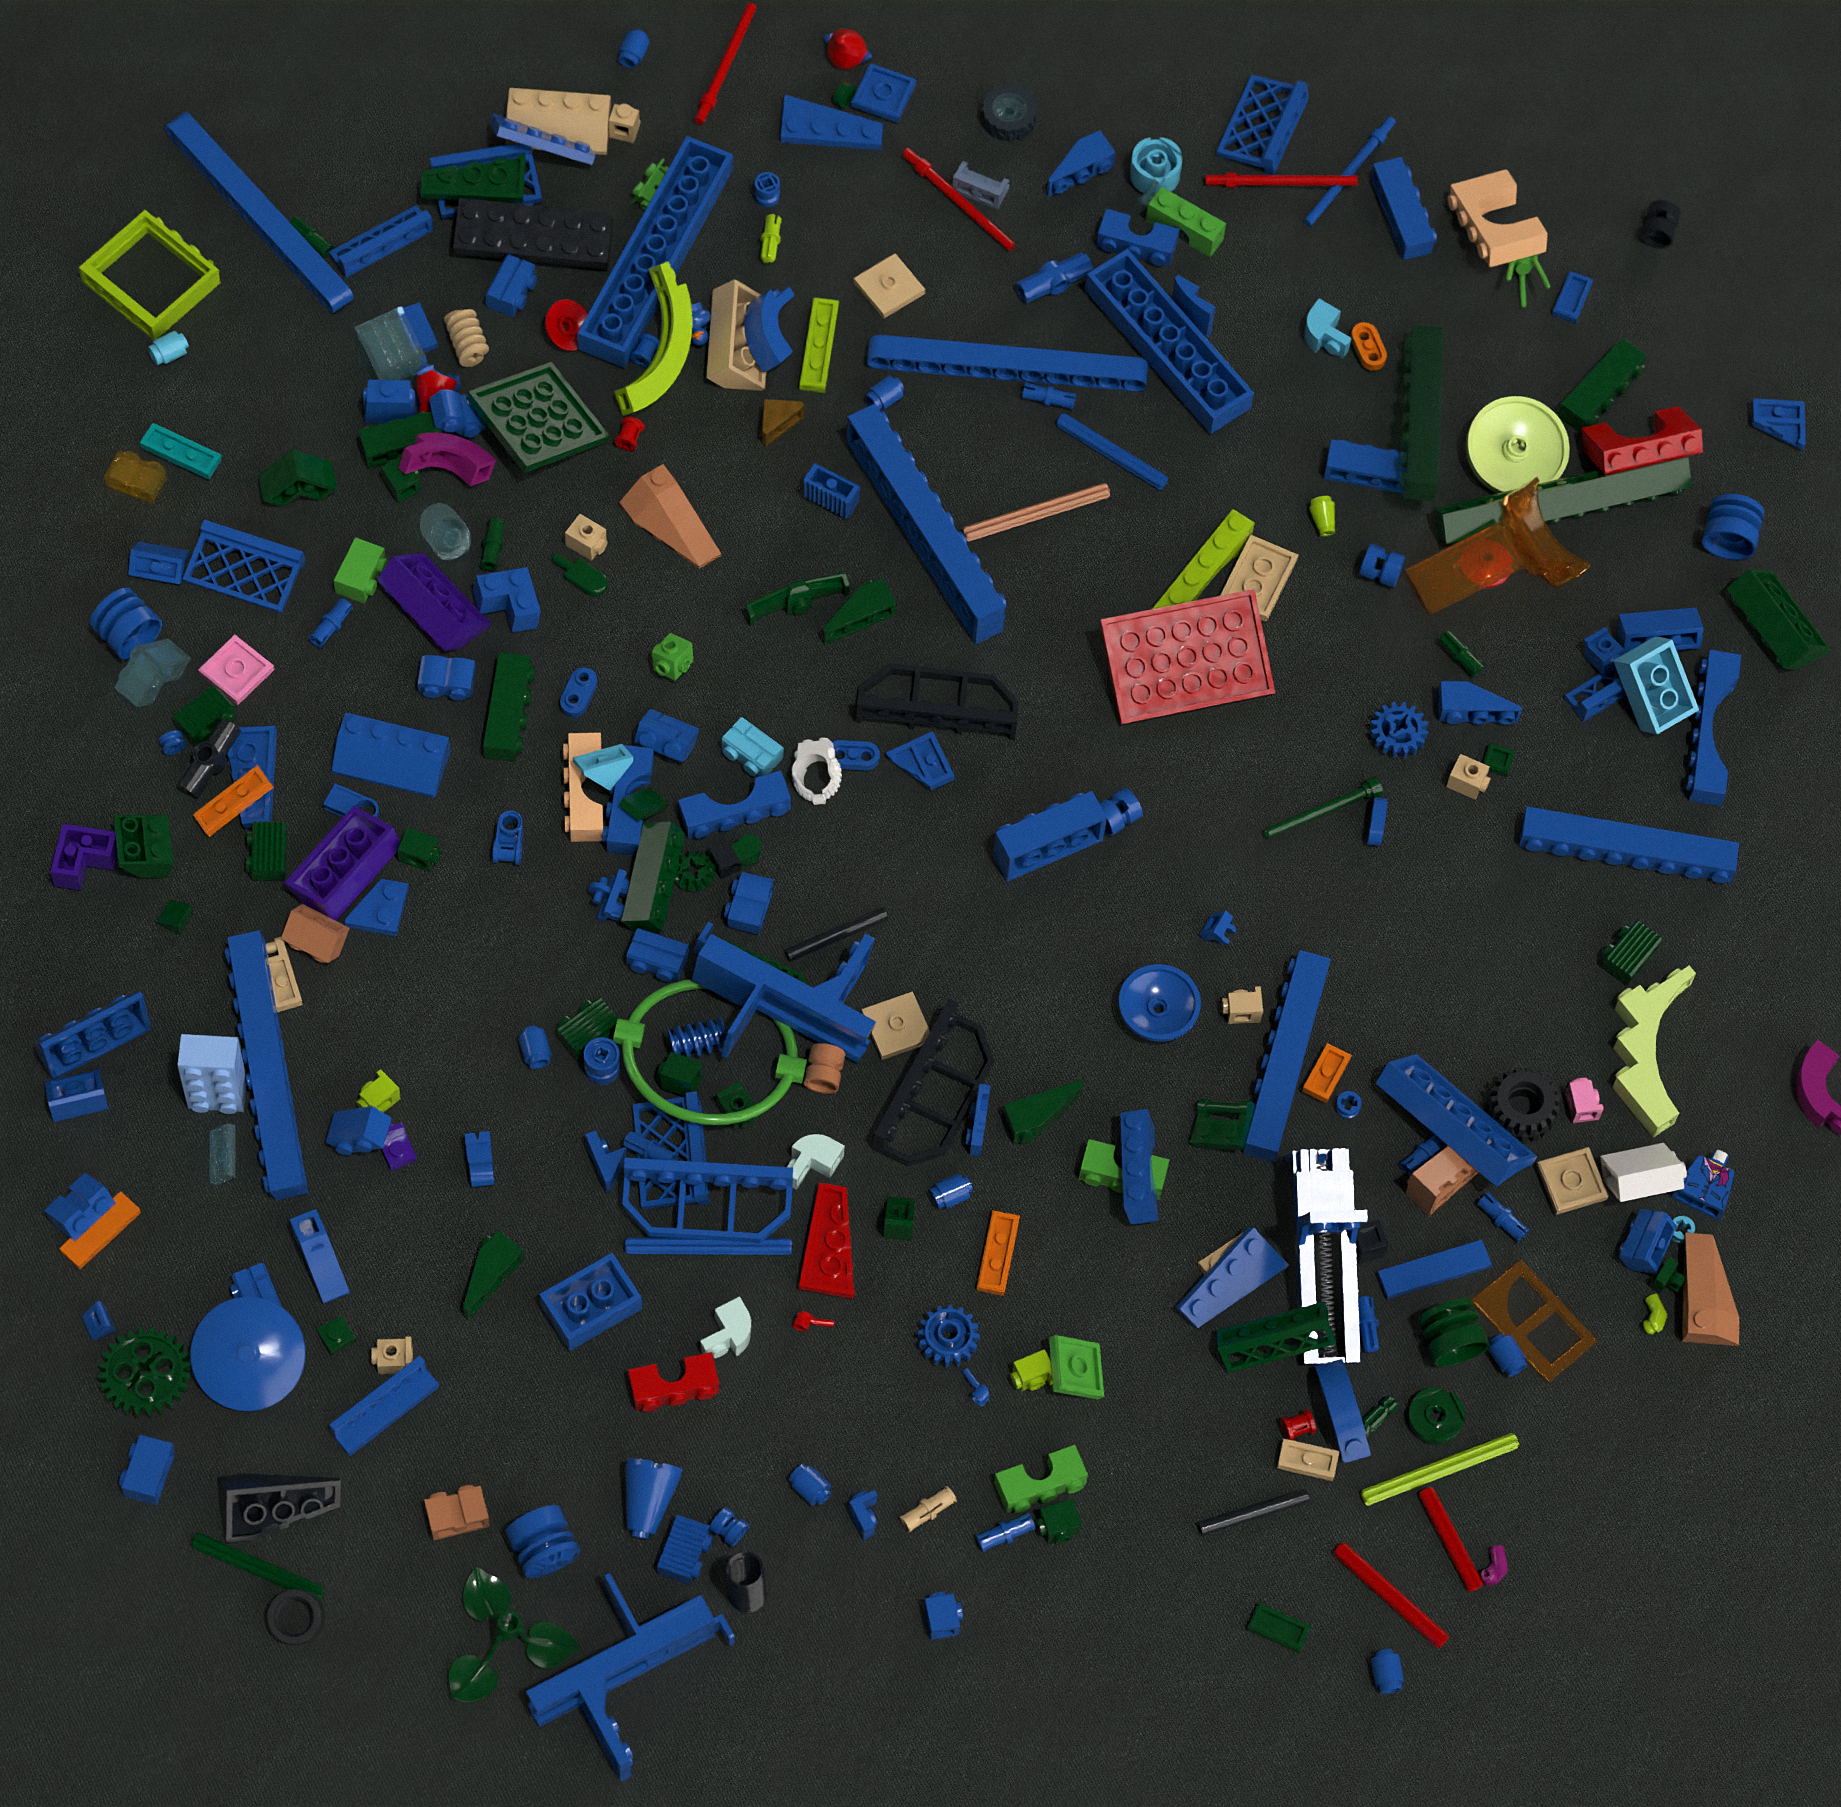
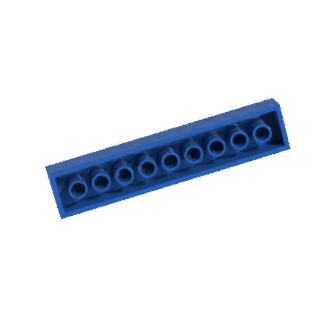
[578,136,733,368]
[846,404,1007,644]

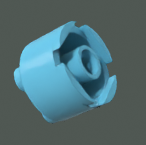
[1129,137,1182,198]

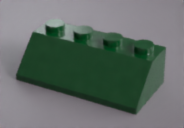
[1727,568,1832,670]

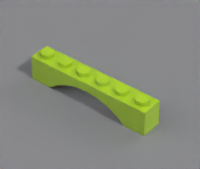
[1152,509,1254,609]

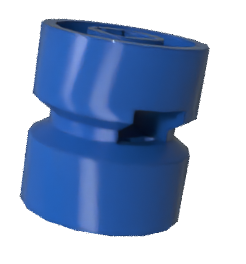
[1359,543,1406,588]
[1099,787,1143,836]
[584,1037,620,1085]

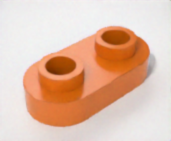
[1351,322,1387,371]

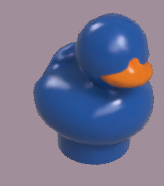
[691,302,711,346]

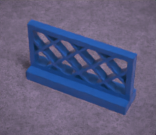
[1216,75,1309,175]
[430,143,542,219]
[183,519,306,614]
[633,1091,710,1210]

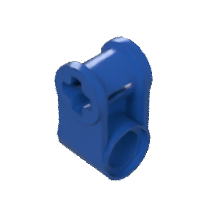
[492,811,523,865]

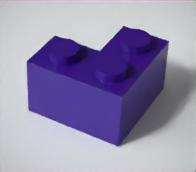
[50,824,117,890]

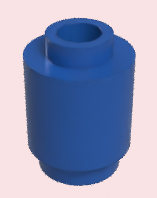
[618,29,650,69]
[865,376,904,411]
[518,1026,552,1069]
[930,1173,973,1209]
[1488,1333,1527,1377]
[789,1463,831,1506]
[1371,1649,1404,1694]

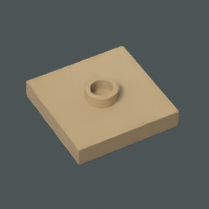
[854,254,925,319]
[862,992,930,1060]
[1536,1147,1609,1215]

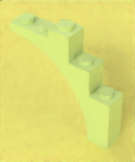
[1612,966,1696,1138]

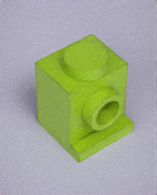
[356,1069,401,1113]
[1010,1349,1053,1391]

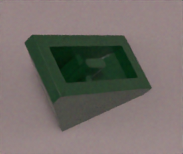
[883,1197,915,1241]

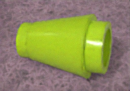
[1309,496,1335,537]

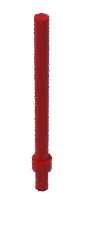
[694,3,757,125]
[902,148,1016,252]
[1206,172,1358,188]

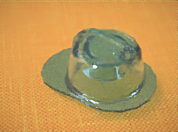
[420,503,472,561]

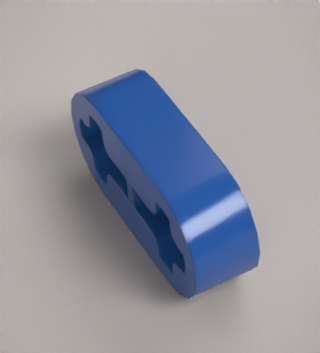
[1367,797,1388,846]

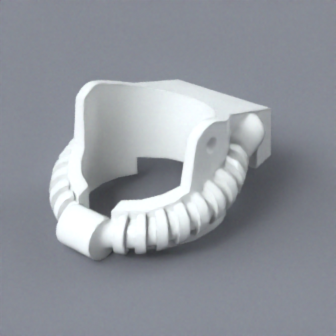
[792,738,842,805]

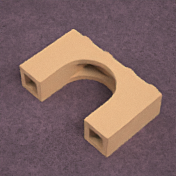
[1448,169,1547,267]

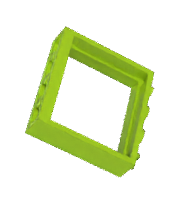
[79,210,220,341]

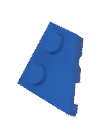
[1751,398,1806,449]

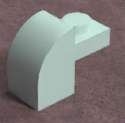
[788,1134,845,1190]
[700,1297,751,1358]

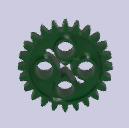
[98,1327,192,1418]

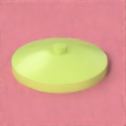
[1466,396,1570,493]

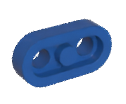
[560,668,597,718]
[832,740,880,770]

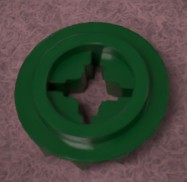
[674,851,715,892]

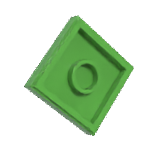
[1049,1335,1104,1400]

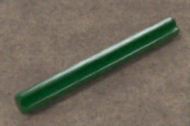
[191,1533,325,1601]

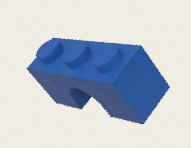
[1096,209,1180,267]

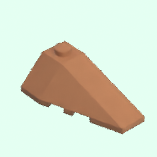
[620,464,721,569]
[1682,1233,1739,1346]

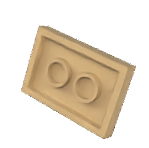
[1220,535,1298,622]

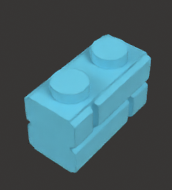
[722,717,784,777]

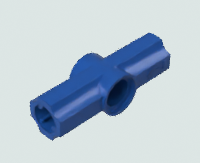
[1016,252,1093,303]

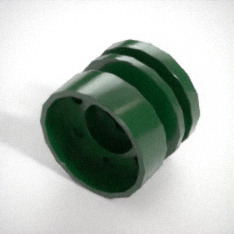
[1418,1298,1490,1367]

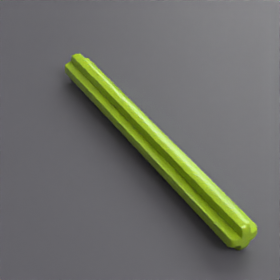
[1361,1433,1519,1505]

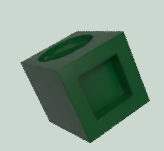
[397,827,442,872]

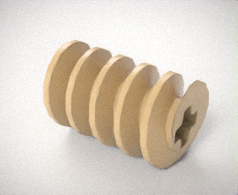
[444,309,489,367]

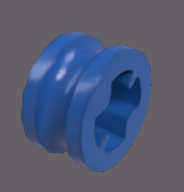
[159,730,186,755]
[1336,1091,1361,1119]

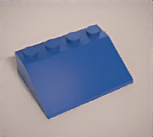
[34,992,151,1080]

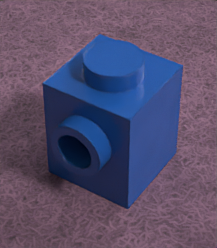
[924,1592,963,1640]

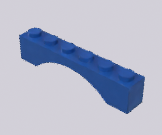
[1686,650,1741,806]

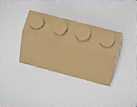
[506,88,611,155]
[707,279,766,391]

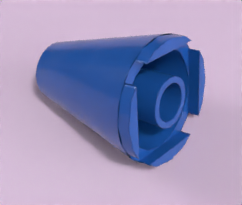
[625,1458,682,1540]

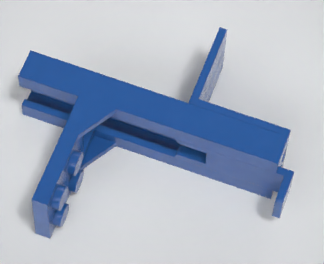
[692,922,876,1063]
[526,1573,735,1781]

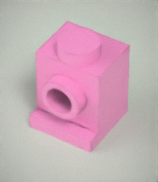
[1566,1078,1603,1123]

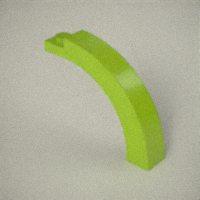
[614,261,693,416]

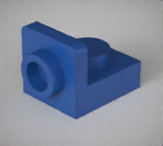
[848,1490,878,1540]

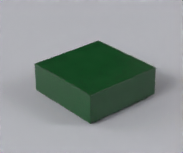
[1483,743,1515,777]

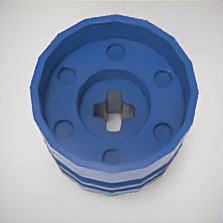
[1702,494,1765,561]
[90,588,162,659]
[505,1505,580,1579]

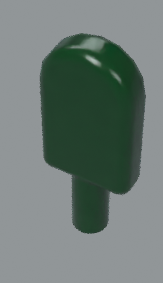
[552,552,608,596]

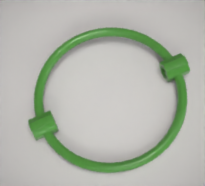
[613,979,807,1125]

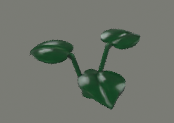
[448,1567,579,1703]

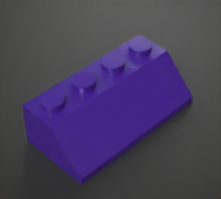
[377,553,491,651]
[284,806,400,921]

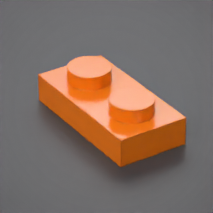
[1302,1043,1352,1104]

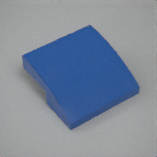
[1172,275,1216,339]

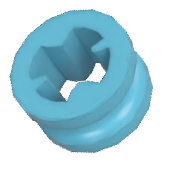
[1672,1216,1695,1243]

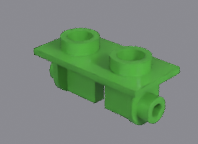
[630,158,669,211]

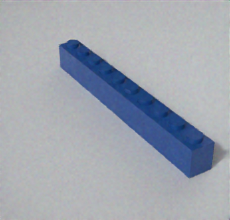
[225,930,309,1200]

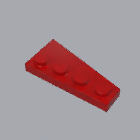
[799,1183,854,1299]

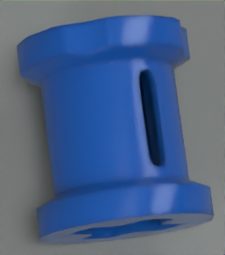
[630,333,660,368]

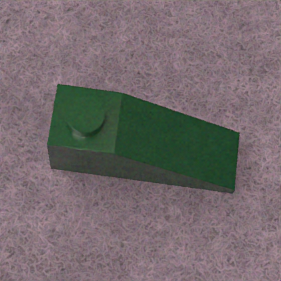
[822,578,897,645]
[1002,1080,1083,1144]
[463,1230,525,1320]

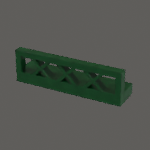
[1217,1301,1336,1373]

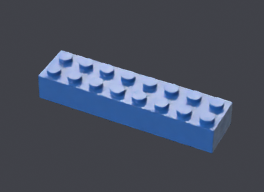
[1085,249,1254,434]

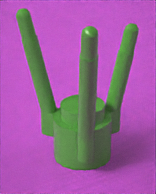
[1506,254,1551,308]

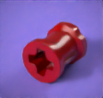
[614,417,645,452]
[1280,1409,1316,1441]

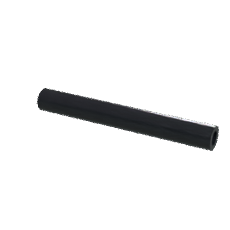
[784,907,888,961]
[1198,1489,1309,1536]

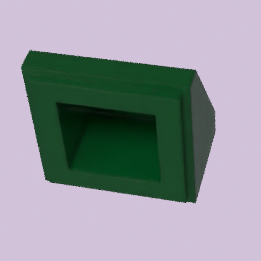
[156,900,194,935]

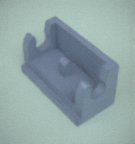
[952,161,1010,210]

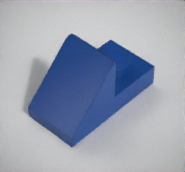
[585,1130,627,1192]

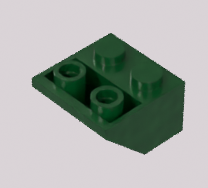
[113,815,173,878]

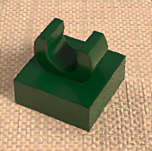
[1651,1257,1686,1294]

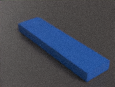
[1377,1240,1492,1299]

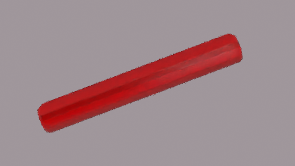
[1419,1487,1483,1592]

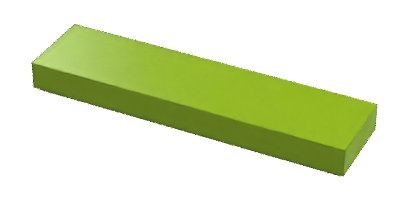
[799,298,839,393]

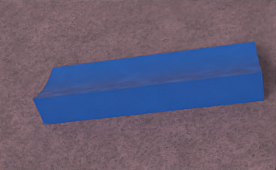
[1376,1054,1537,1187]

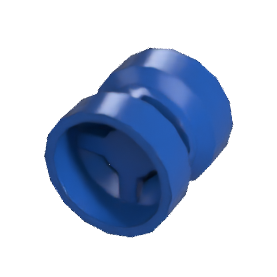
[754,172,780,207]
[710,1507,749,1547]

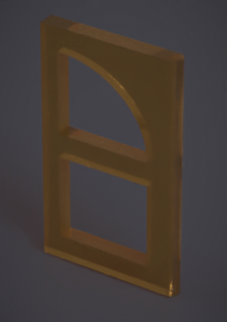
[1473,1260,1598,1383]

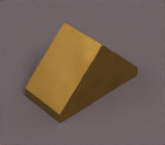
[762,399,805,447]

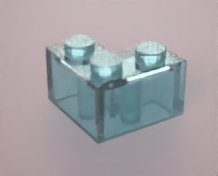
[114,639,191,707]

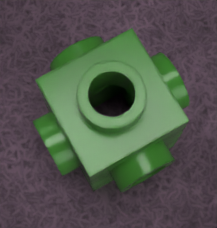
[651,633,694,680]

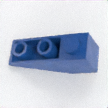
[1047,130,1115,197]
[1437,681,1522,725]
[290,1209,350,1304]

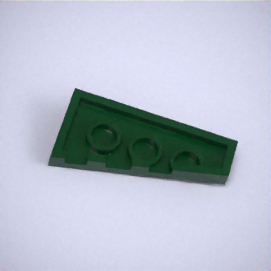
[421,154,526,203]

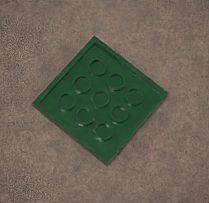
[466,362,610,473]

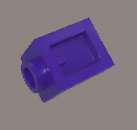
[381,1123,417,1171]

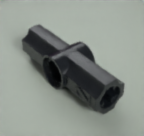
[177,718,241,798]

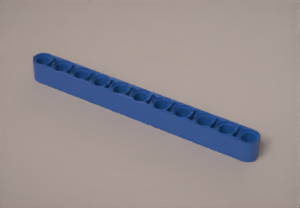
[164,112,354,314]
[867,335,1148,391]

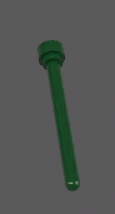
[1263,776,1383,838]

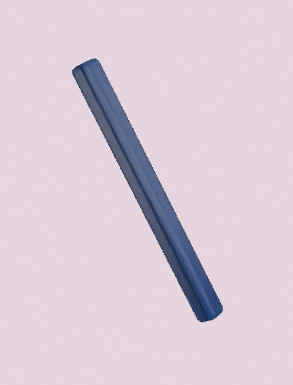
[625,1237,792,1255]

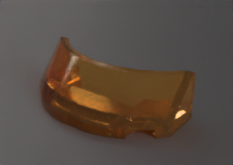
[1502,477,1590,587]

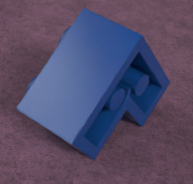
[473,567,541,632]

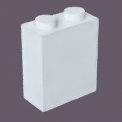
[1601,1143,1687,1202]

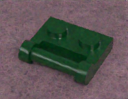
[1190,1099,1254,1150]

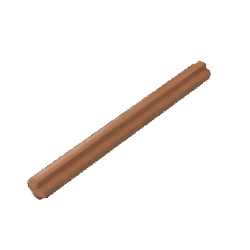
[963,483,1110,541]

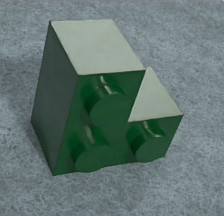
[259,449,337,507]

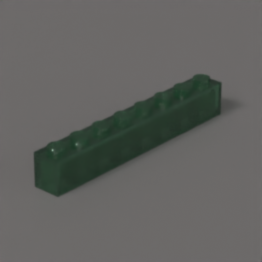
[1399,325,1443,502]

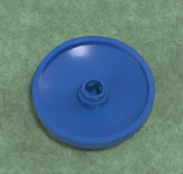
[191,1297,306,1411]

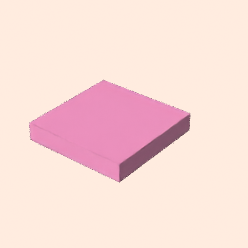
[198,635,274,705]

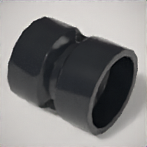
[1641,200,1681,248]

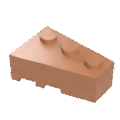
[1405,1145,1479,1217]

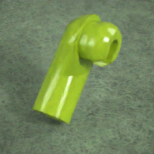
[1643,1294,1667,1334]

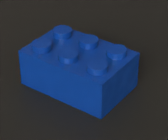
[539,1253,642,1351]

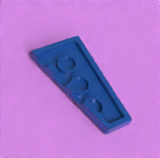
[781,95,883,150]
[490,113,595,165]
[227,726,277,828]
[1176,1226,1289,1328]

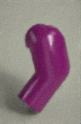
[1481,1545,1508,1586]

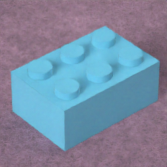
[1613,636,1699,734]

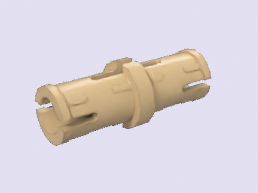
[899,1486,957,1533]

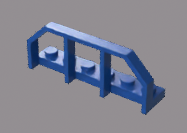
[622,1158,793,1243]

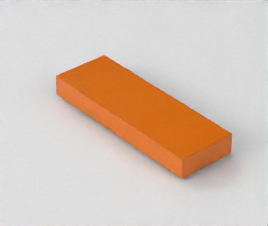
[193,765,274,837]
[59,1191,141,1270]
[976,1210,1020,1296]

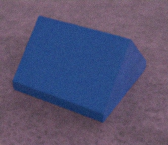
[45,1069,108,1122]

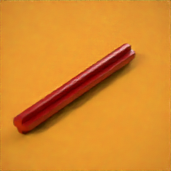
[1334,1542,1449,1648]

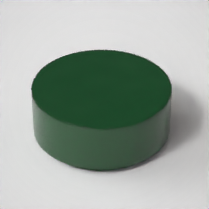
[833,81,856,108]

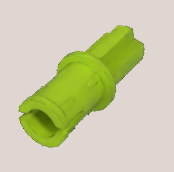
[760,214,782,263]

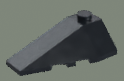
[220,1473,341,1543]

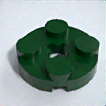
[1408,1387,1465,1445]

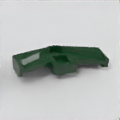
[746,572,850,626]

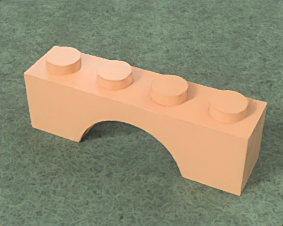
[563,733,603,842]

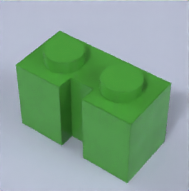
[334,537,388,604]

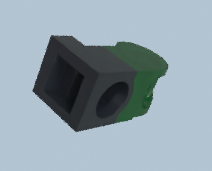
[709,834,761,879]

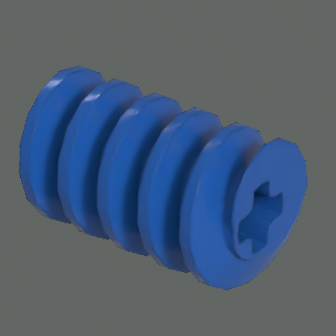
[667,1016,726,1058]

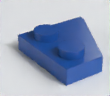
[886,731,955,790]
[345,879,409,937]
[965,1084,990,1157]

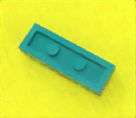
[140,423,222,480]

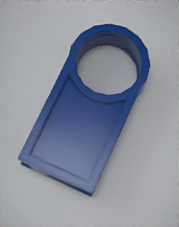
[323,783,379,819]

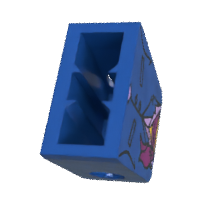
[1671,1150,1735,1221]

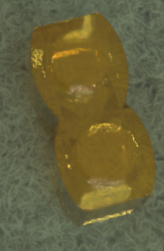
[104,451,167,504]

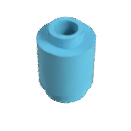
[148,331,189,365]

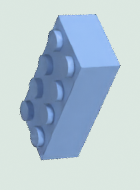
[178,1034,247,1114]

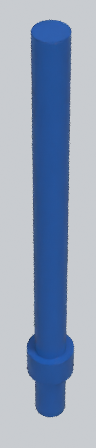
[1303,116,1396,227]

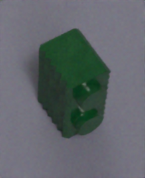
[172,684,237,747]
[246,821,287,881]
[1601,920,1663,986]
[556,997,618,1061]

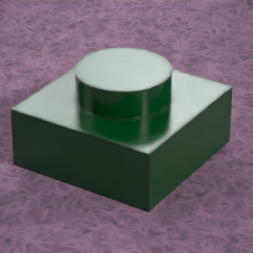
[317,1315,356,1355]

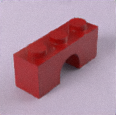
[628,1352,719,1412]

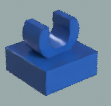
[1199,910,1236,945]

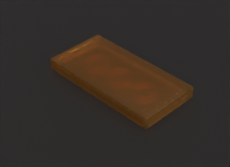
[1406,522,1524,615]

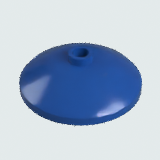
[1119,964,1201,1042]

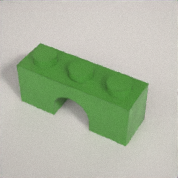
[1146,187,1226,257]
[1079,1139,1169,1200]
[994,1445,1088,1513]

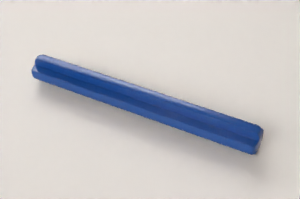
[1056,413,1168,490]

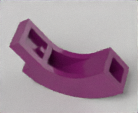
[399,433,496,486]
[1796,1040,1841,1134]

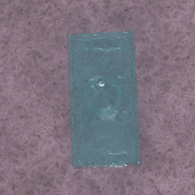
[209,1123,236,1185]

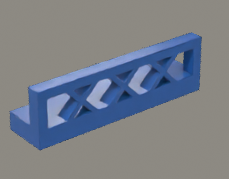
[329,205,433,278]
[1564,669,1626,722]
[329,1356,439,1457]

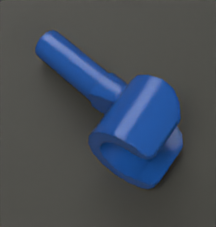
[963,1368,990,1407]

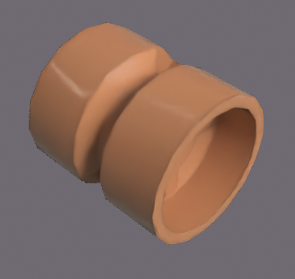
[804,1043,845,1094]

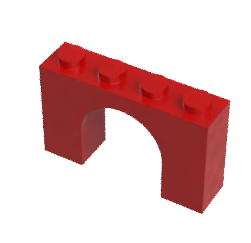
[1581,406,1703,475]

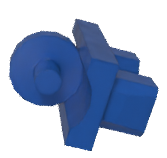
[588,869,631,922]

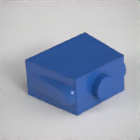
[362,380,417,424]

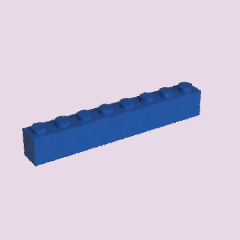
[1519,807,1739,883]
[1243,950,1331,1162]

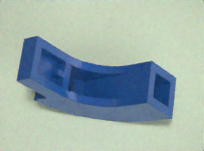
[744,287,794,373]
[1315,1359,1371,1463]

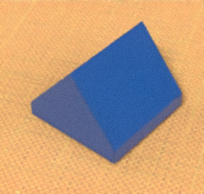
[82,1301,116,1340]

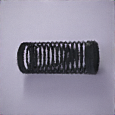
[726,1551,766,1613]

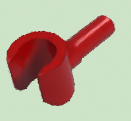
[793,1311,834,1332]

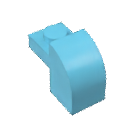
[1304,299,1351,358]

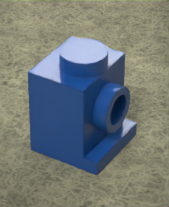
[1584,627,1625,675]

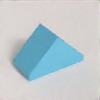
[573,744,633,790]

